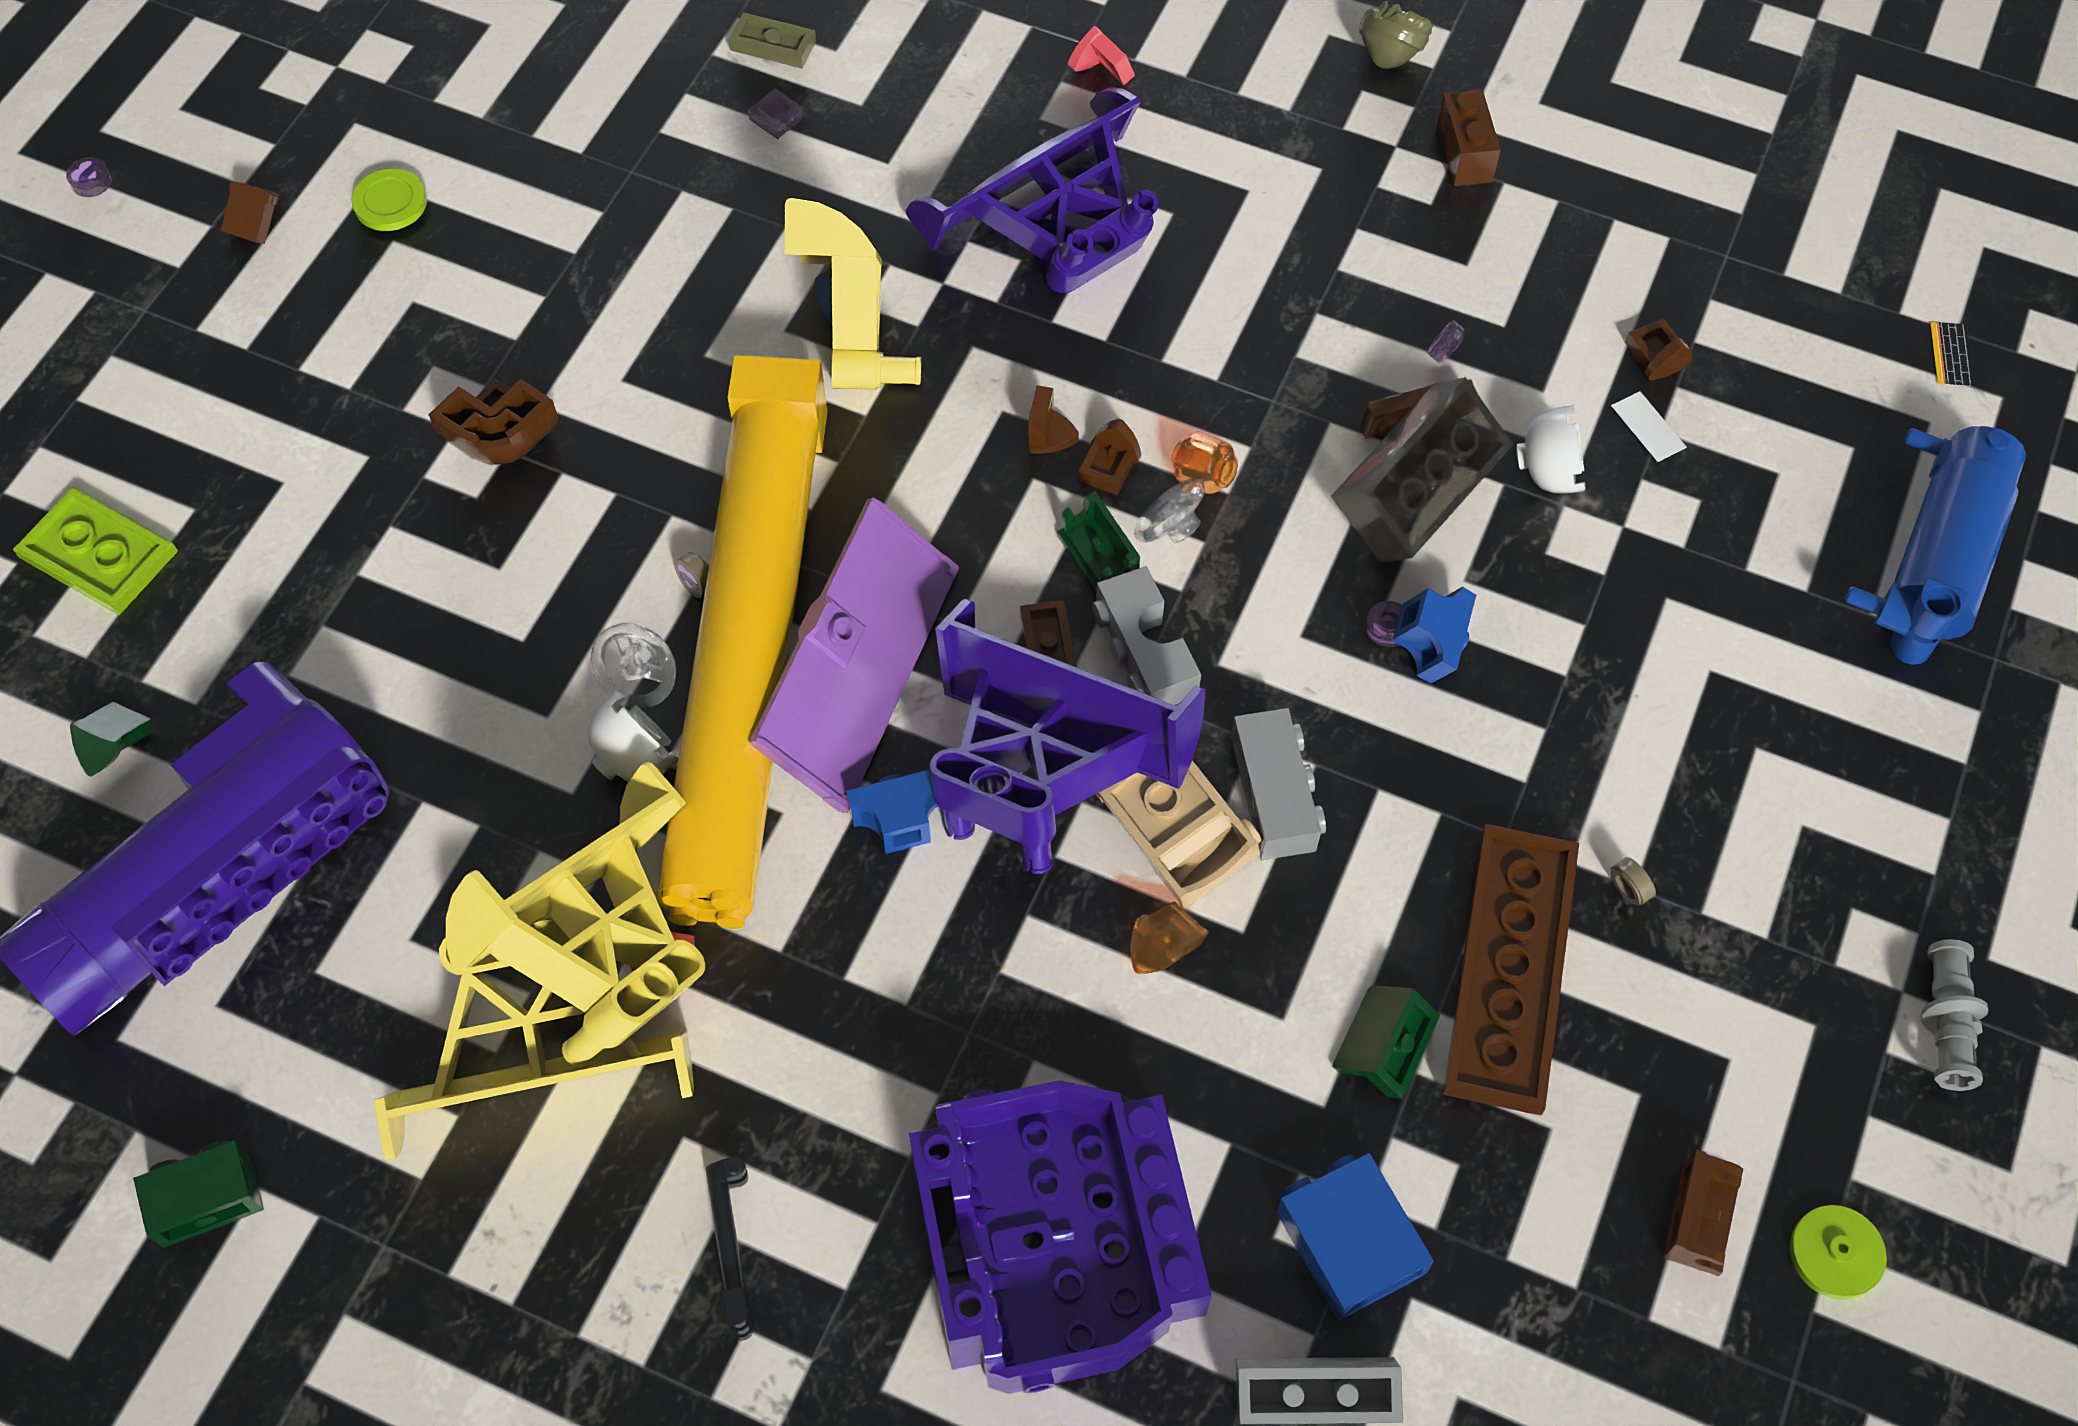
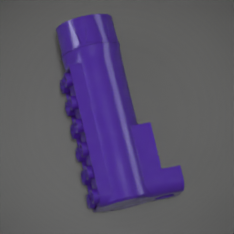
[0,662,389,1036]

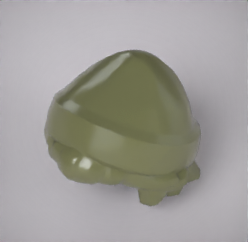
[1359,1,1433,69]

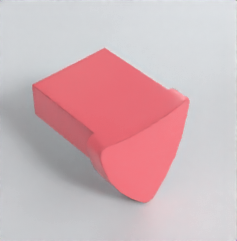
[1068,26,1135,86]

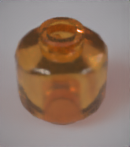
[1171,431,1238,494]

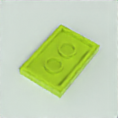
[13,486,178,616]

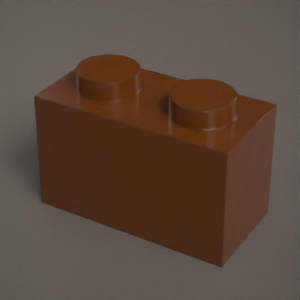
[1436,89,1501,187]

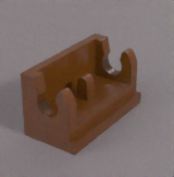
[1663,1149,1744,1276]

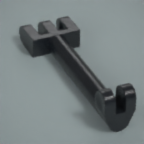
[705,1157,753,1341]

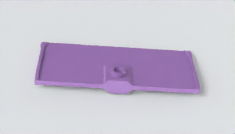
[749,497,959,813]

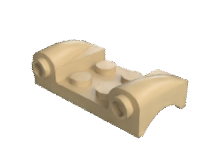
[1096,760,1262,909]

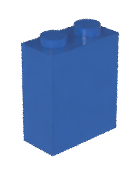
[1276,1153,1434,1321]

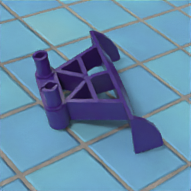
[905,87,1159,293]
[930,598,1205,874]

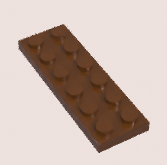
[1443,824,1579,1116]

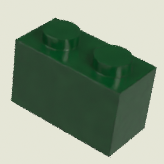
[133,1140,264,1248]

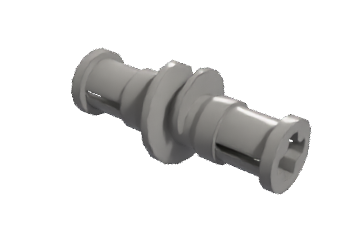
[1921,939,1988,1091]

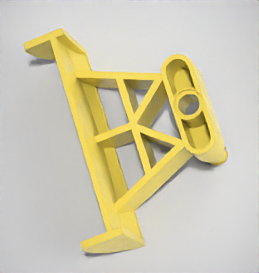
[785,198,921,390]
[446,762,705,1068]
[373,914,694,1161]

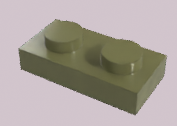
[729,12,816,69]

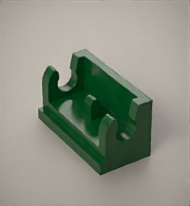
[1057,491,1141,595]

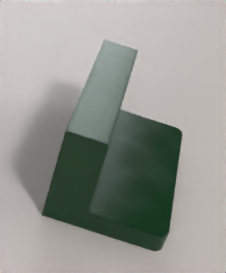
[1332,986,1440,1099]

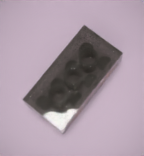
[1331,377,1514,563]

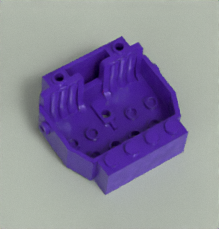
[909,1080,1212,1394]

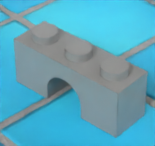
[1092,566,1201,705]

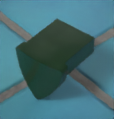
[70,702,151,777]

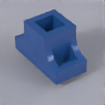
[1392,586,1477,684]
[846,770,938,854]

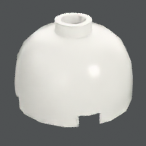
[1517,405,1586,493]
[588,692,679,782]

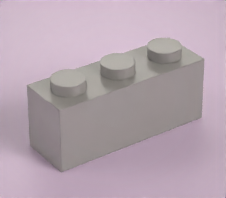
[1231,708,1326,861]
[1236,1357,1403,1424]

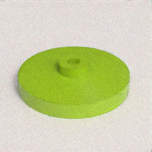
[351,168,427,231]
[1790,1205,1887,1300]

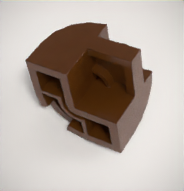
[428,378,558,465]

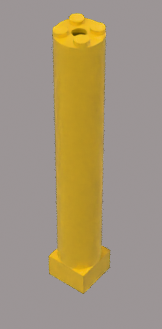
[656,355,828,929]

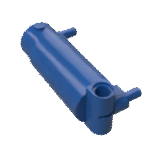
[1844,426,2026,665]

